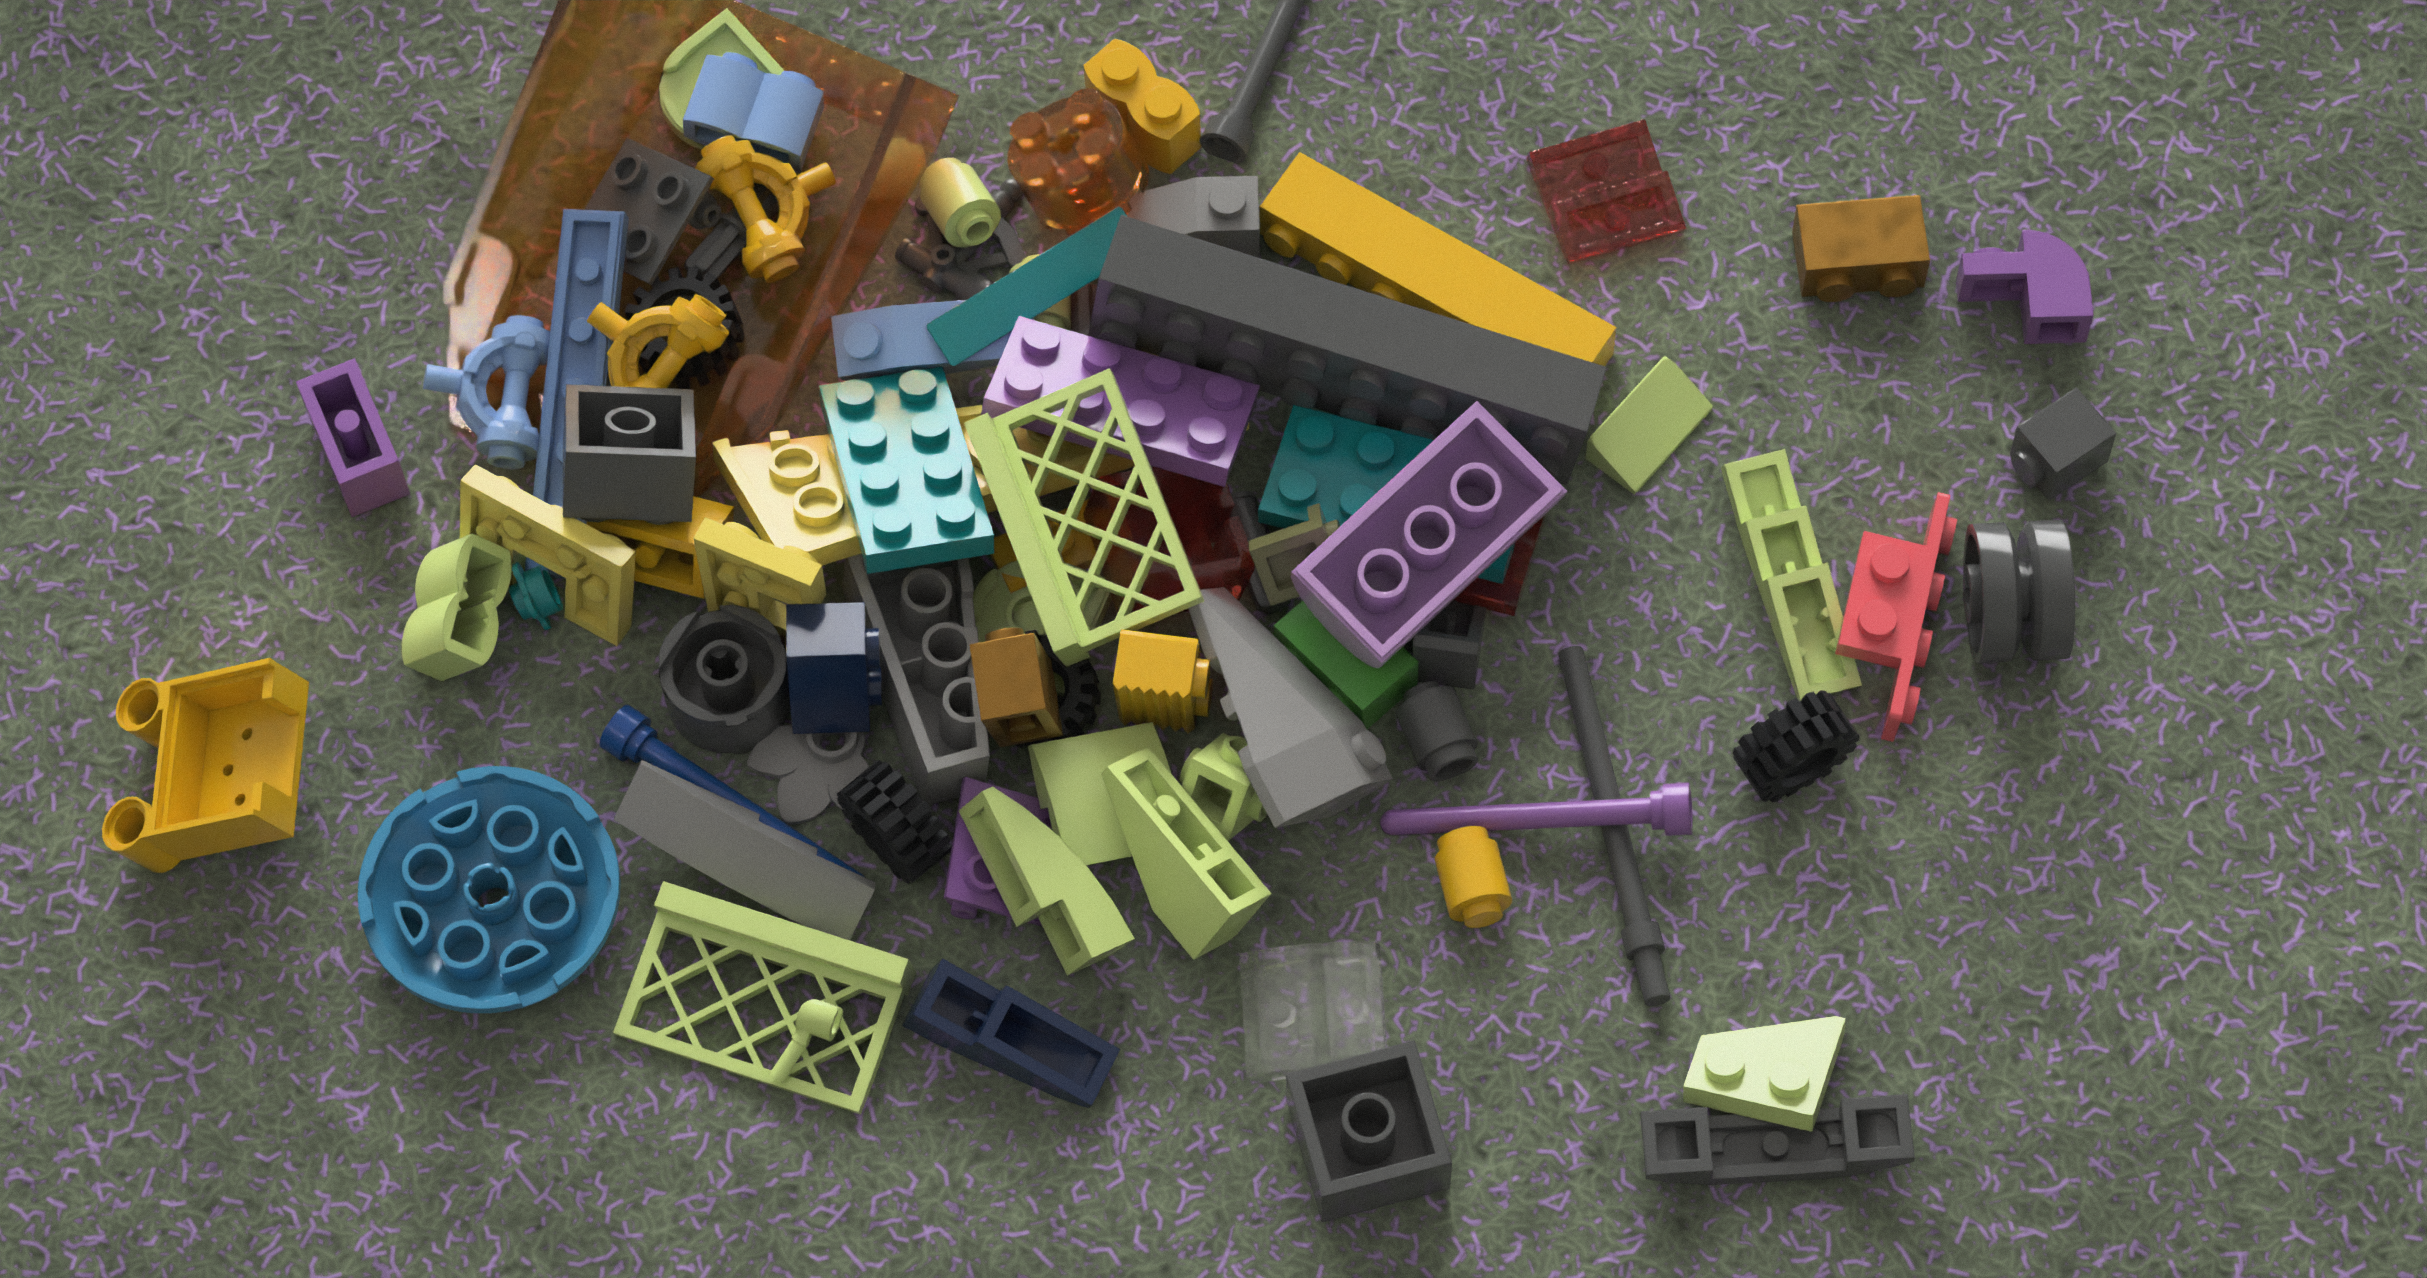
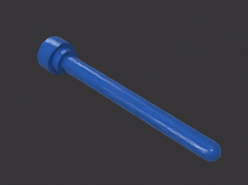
[599,705,865,877]

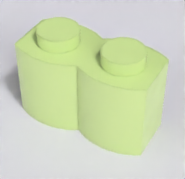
[402,533,512,681]

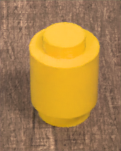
[1434,826,1513,928]

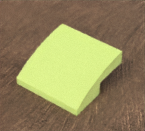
[1028,722,1172,866]

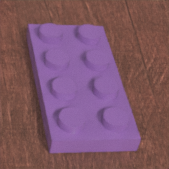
[981,316,1260,487]

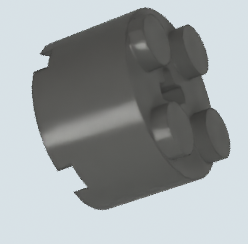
[659,605,791,754]

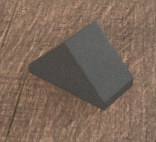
[1412,595,1488,690]

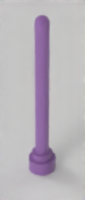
[1380,783,1693,836]

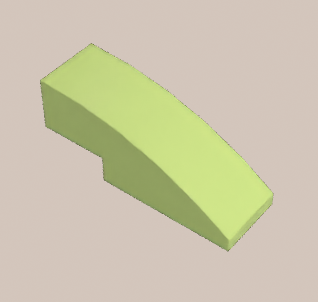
[958,787,1135,976]

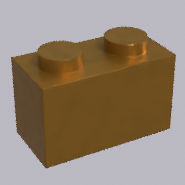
[1792,195,1930,302]
[969,628,1063,747]

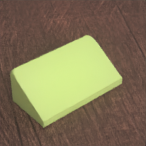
[1586,356,1713,495]

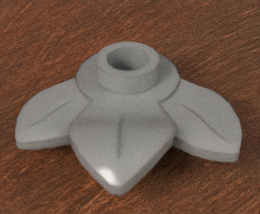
[747,725,869,825]

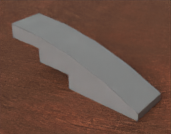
[614,760,876,940]

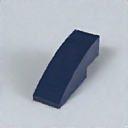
[902,958,1120,1108]

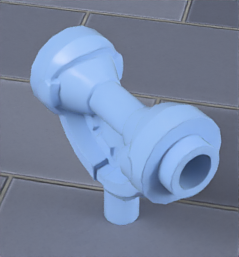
[423,315,550,469]

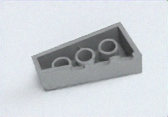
[842,553,990,805]

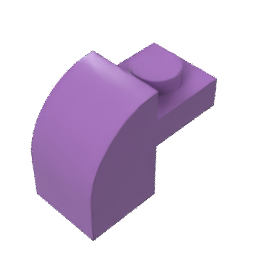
[1956,230,2094,344]

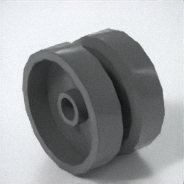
[1963,519,2075,663]

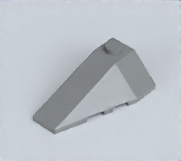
[1188,587,1393,828]

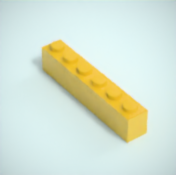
[1259,152,1617,366]

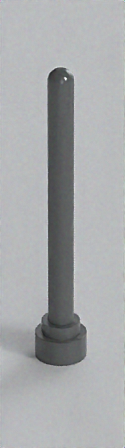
[1200,0,1305,164]

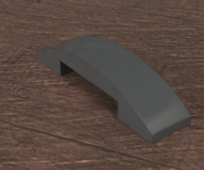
[1640,1094,1915,1185]

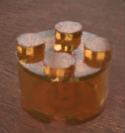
[1007,88,1149,236]

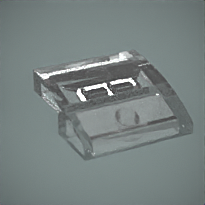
[1239,941,1387,1083]

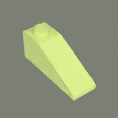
[1101,746,1272,960]

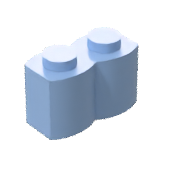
[683,52,824,173]

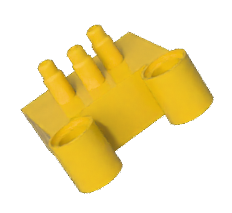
[102,658,309,873]

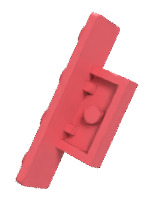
[1835,492,1957,742]

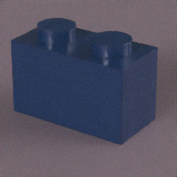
[786,602,882,734]

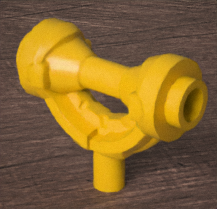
[695,135,836,283]
[587,294,729,388]

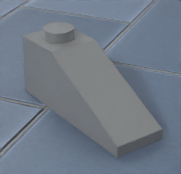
[1075,176,1260,258]

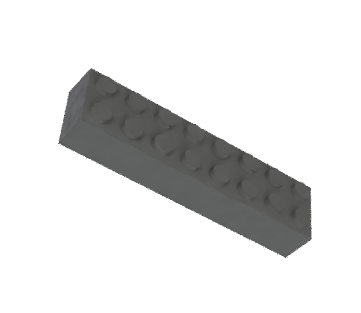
[1088,215,1607,485]

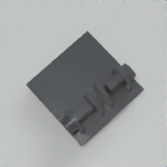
[585,138,721,285]

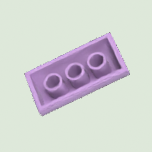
[1291,401,1567,668]

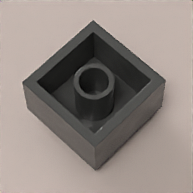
[563,384,696,525]
[1286,1040,1452,1222]

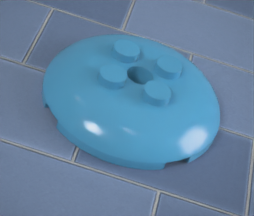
[358,766,621,1013]

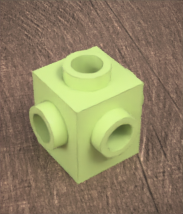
[1179,733,1267,841]

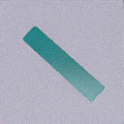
[927,207,1128,366]

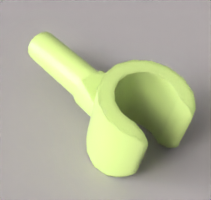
[769,999,843,1083]

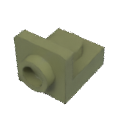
[1248,503,1340,606]

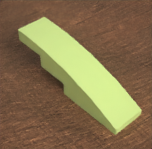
[1721,449,1862,701]

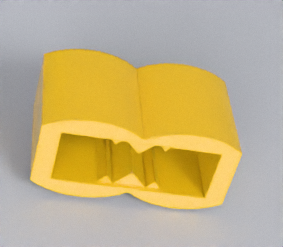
[1084,39,1201,174]

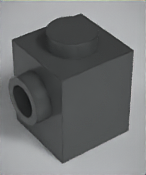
[2010,387,2117,500]

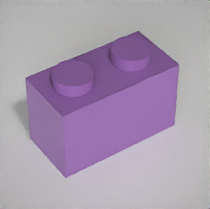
[296,358,410,517]

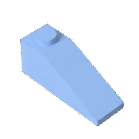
[831,300,1034,381]

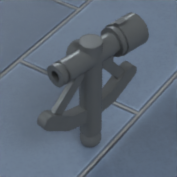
[895,178,1026,301]

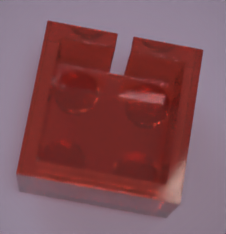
[1083,467,1256,614]

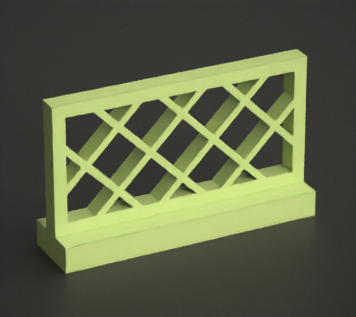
[964,368,1204,667]
[613,881,917,1115]

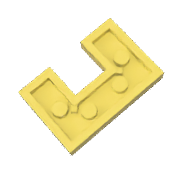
[460,464,636,646]
[693,517,827,650]

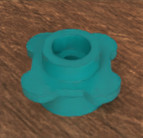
[509,562,563,631]

